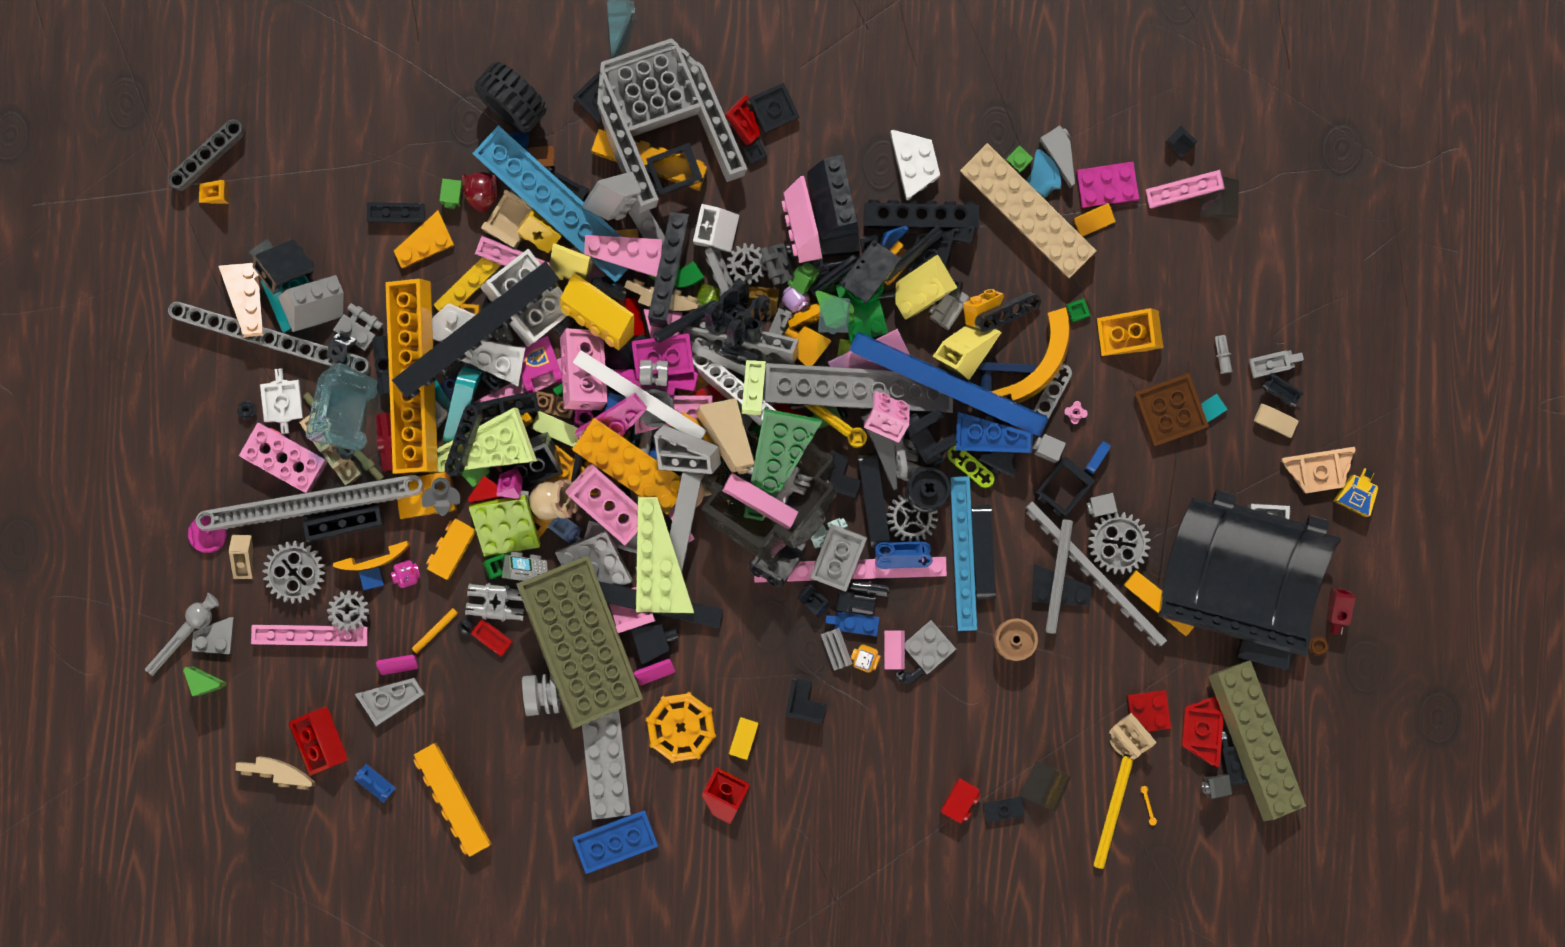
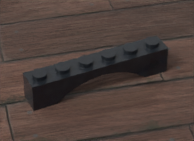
[648,212,691,328]

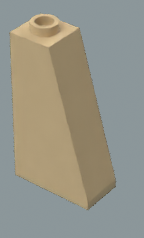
[696,398,754,474]

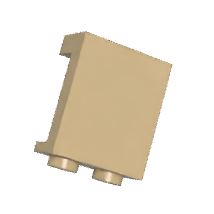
[481,189,532,249]

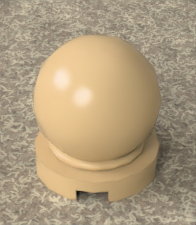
[529,479,578,520]

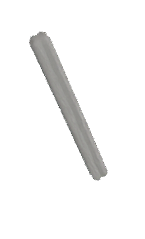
[1046,519,1073,634]

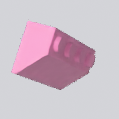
[781,176,822,263]

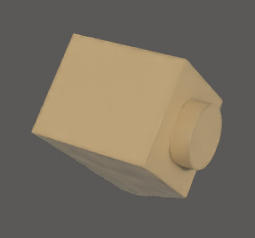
[229,535,254,579]

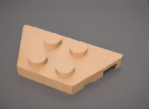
[1281,447,1356,493]

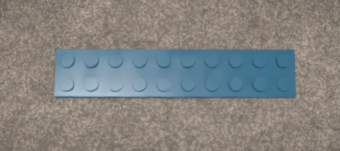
[472,125,629,283]

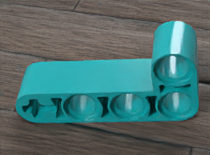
[443,366,482,443]

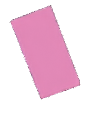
[884,631,905,669]

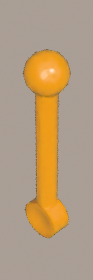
[1141,786,1157,825]

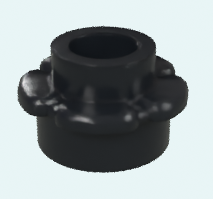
[237,401,256,420]

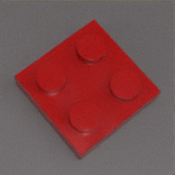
[1127,690,1171,732]

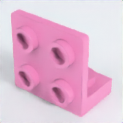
[864,391,910,443]
[609,587,655,633]

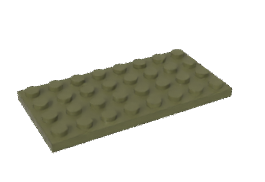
[516,555,643,729]

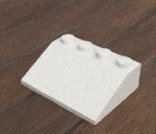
[480,249,567,347]

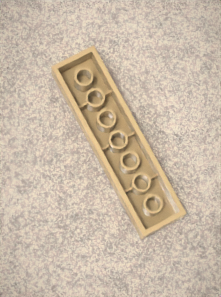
[960,143,1096,279]

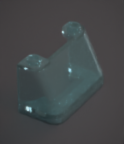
[306,362,378,451]

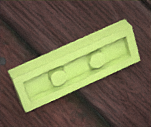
[742,360,766,415]

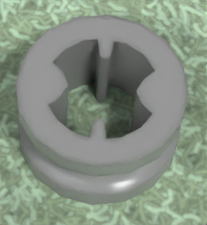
[794,473,813,487]

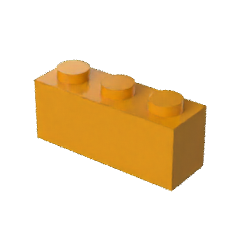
[426,518,476,580]

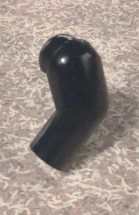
[896,667,925,685]

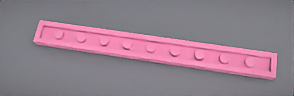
[754,557,947,583]

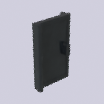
[839,240,901,305]

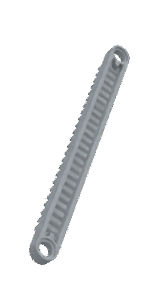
[196,475,424,531]

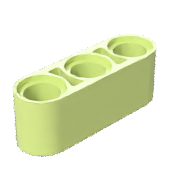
[531,411,578,447]

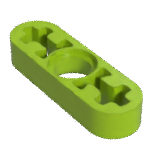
[947,446,994,488]

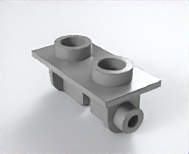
[769,308,794,336]

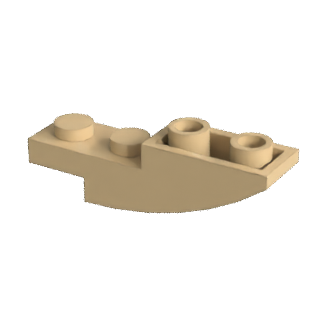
[624,278,702,311]
[236,756,315,790]

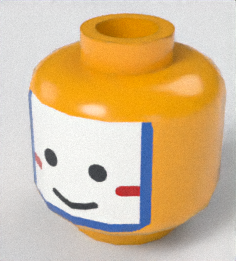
[851,645,881,672]

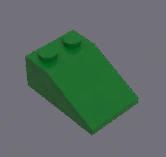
[835,284,888,343]

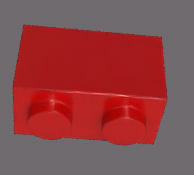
[940,778,981,823]

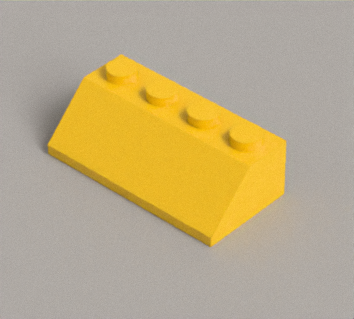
[560,273,634,350]

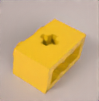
[517,208,562,253]

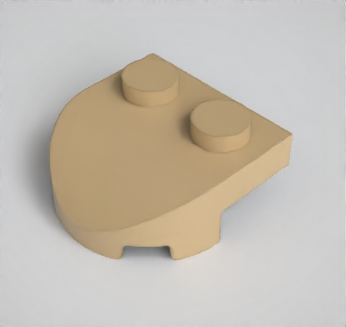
[1109,713,1157,759]

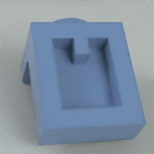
[548,517,582,544]

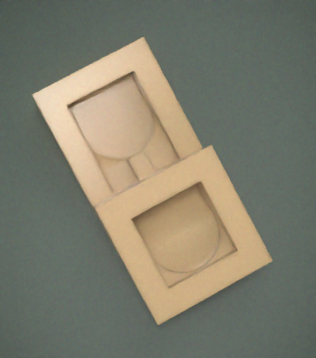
[1254,404,1299,438]

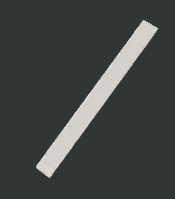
[573,350,707,439]

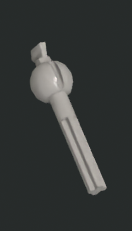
[145,593,219,676]

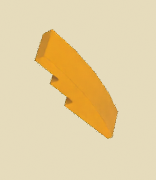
[1124,571,1194,636]

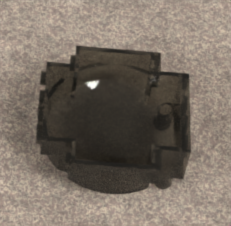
[701,429,837,564]

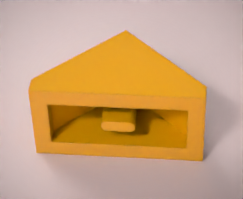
[199,180,230,204]

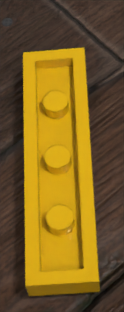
[434,257,501,311]

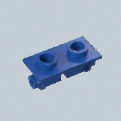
[354,764,396,803]

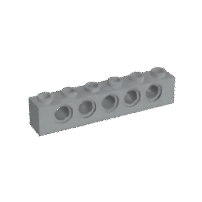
[683,318,799,365]

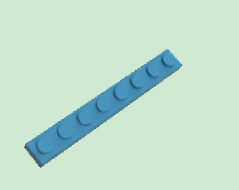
[950,476,977,631]

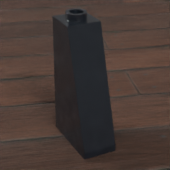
[787,213,860,260]

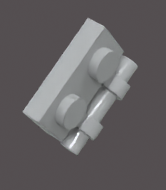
[333,303,383,351]

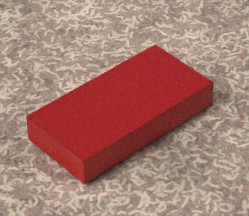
[471,618,513,657]

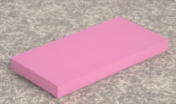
[828,329,910,371]

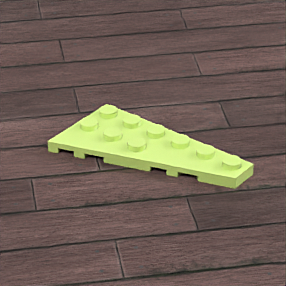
[430,408,537,474]
[636,497,694,613]

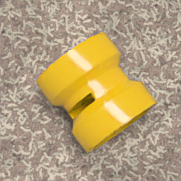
[848,428,867,448]

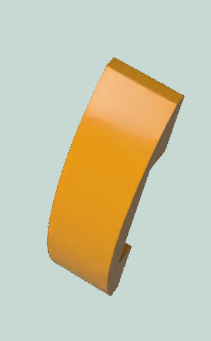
[333,541,410,571]

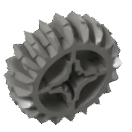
[886,495,938,542]

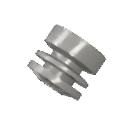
[522,674,561,716]

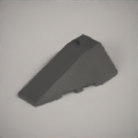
[859,410,897,490]

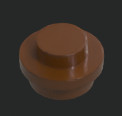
[1309,636,1328,656]

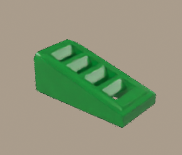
[482,551,524,580]

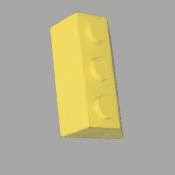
[896,255,957,320]

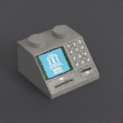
[502,552,548,581]

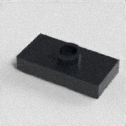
[983,796,1025,822]

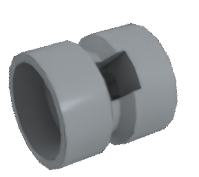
[640,360,668,386]

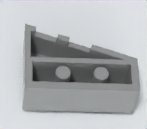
[654,425,721,474]

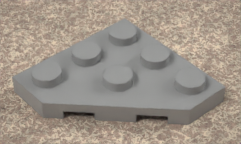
[555,530,633,586]

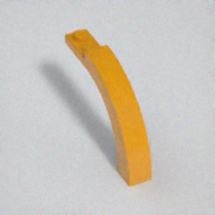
[975,308,1070,409]

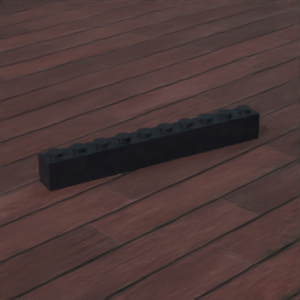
[392,261,560,399]

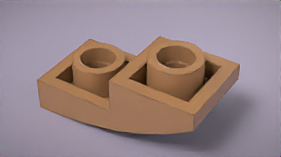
[537,391,575,420]

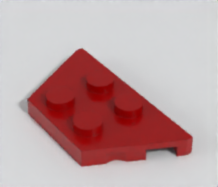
[1181,696,1224,768]

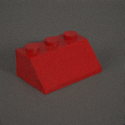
[288,706,348,776]

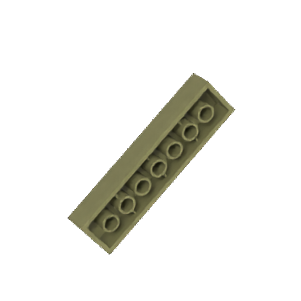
[1208,660,1306,821]

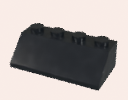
[807,155,859,240]

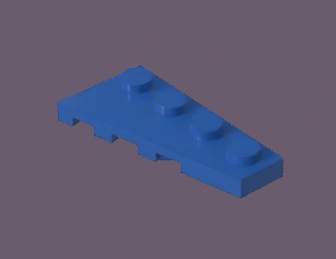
[956,412,1033,453]

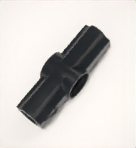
[372,336,390,395]

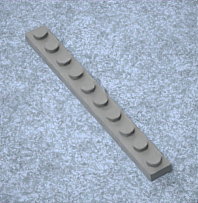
[1025,502,1167,646]

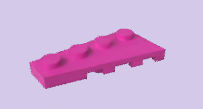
[575,393,647,438]

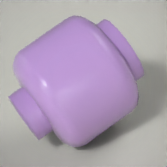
[782,286,810,314]

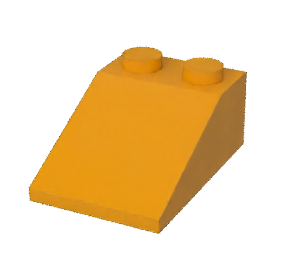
[1097,308,1163,356]
[397,472,457,519]

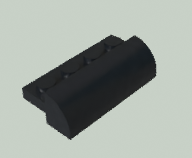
[303,502,384,542]

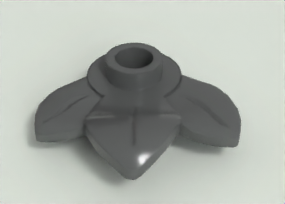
[422,477,460,516]

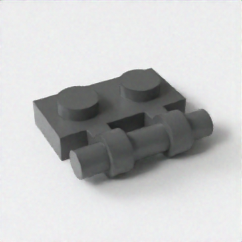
[760,243,795,285]

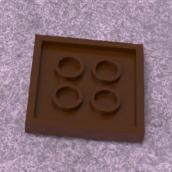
[1135,373,1209,447]

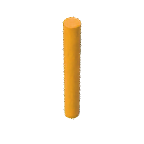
[412,608,458,654]

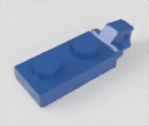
[825,612,880,636]

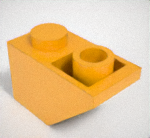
[963,289,1004,327]

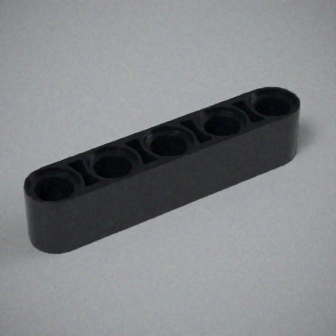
[858,453,890,548]
[971,505,996,600]

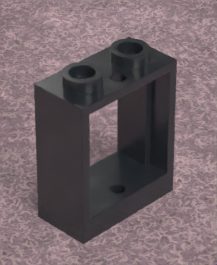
[644,143,703,198]
[1035,456,1095,517]

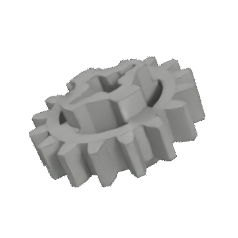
[727,243,768,285]
[327,590,370,633]

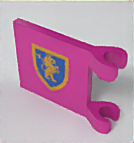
[520,336,562,393]

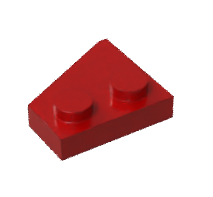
[725,94,760,146]

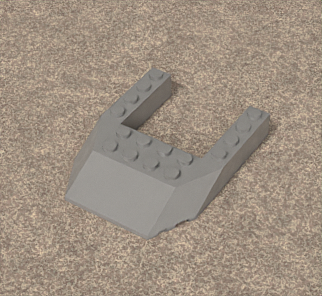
[597,38,747,213]

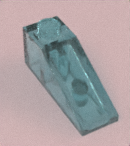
[607,0,635,58]

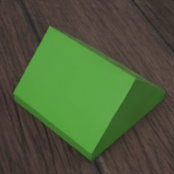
[183,666,227,696]

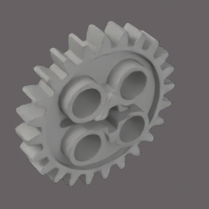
[1088,512,1151,574]
[262,541,326,603]

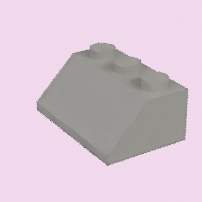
[583,171,641,220]
[278,275,344,332]

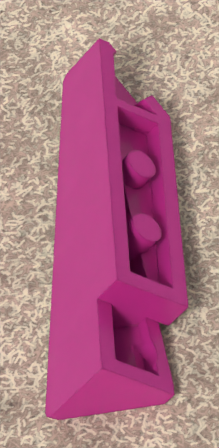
[606,369,698,396]

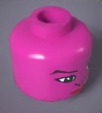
[391,560,420,588]

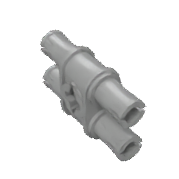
[465,583,525,621]

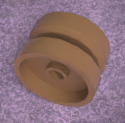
[994,618,1038,661]

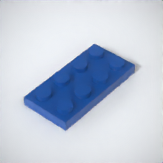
[573,810,658,874]

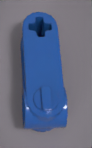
[875,542,933,569]

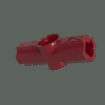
[375,413,393,472]

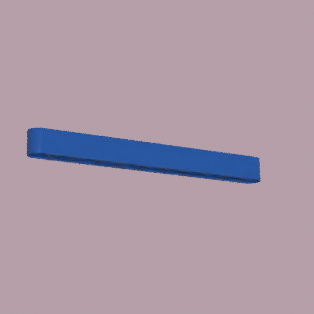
[849,332,1048,436]

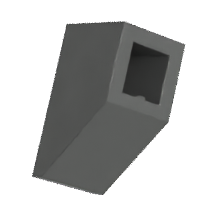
[1201,774,1232,799]

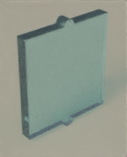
[818,296,850,334]

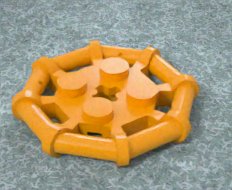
[645,692,717,763]

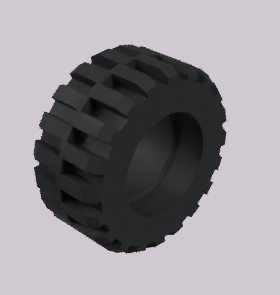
[474,62,547,133]

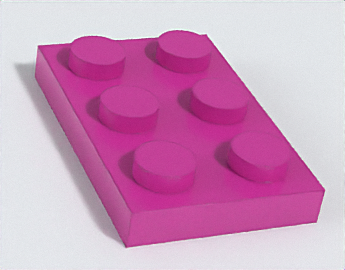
[1076,162,1139,208]
[632,334,694,380]

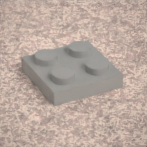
[905,620,956,674]

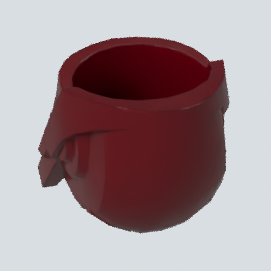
[462,172,498,213]

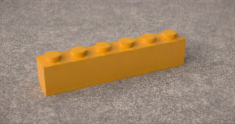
[591,128,708,191]
[413,743,491,857]

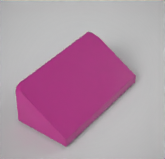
[496,468,523,498]
[376,654,418,675]
[634,659,675,685]

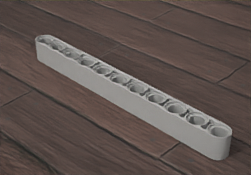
[168,302,371,376]

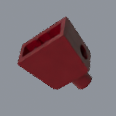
[1327,588,1356,635]

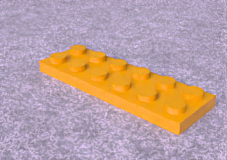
[572,417,681,514]

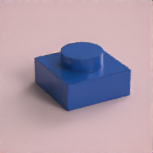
[510,132,530,151]

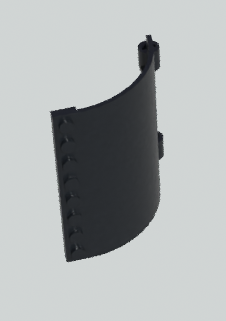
[1158,489,1341,656]

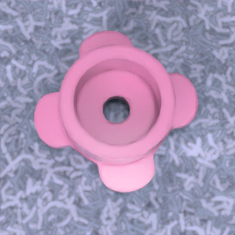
[1064,401,1087,424]

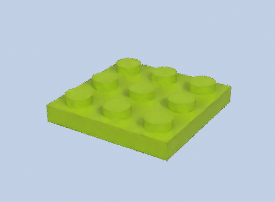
[469,495,540,557]

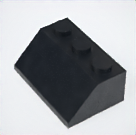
[496,432,563,490]

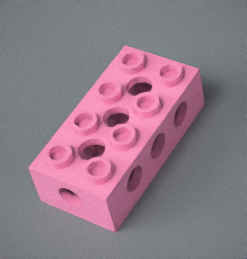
[560,329,607,411]
[239,423,328,493]
[565,463,638,546]

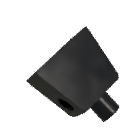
[631,625,679,664]

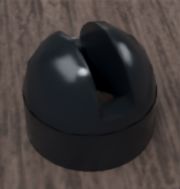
[458,620,474,635]

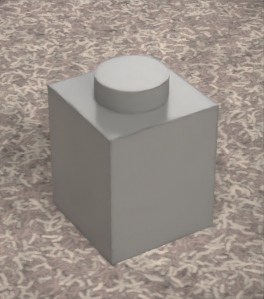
[1087,493,1117,517]

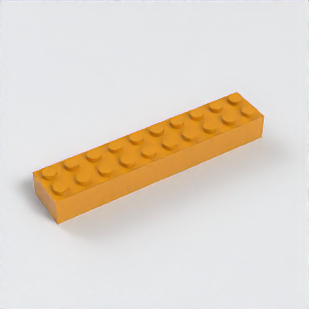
[386,279,438,475]

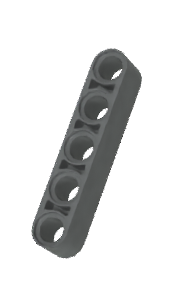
[168,119,245,191]

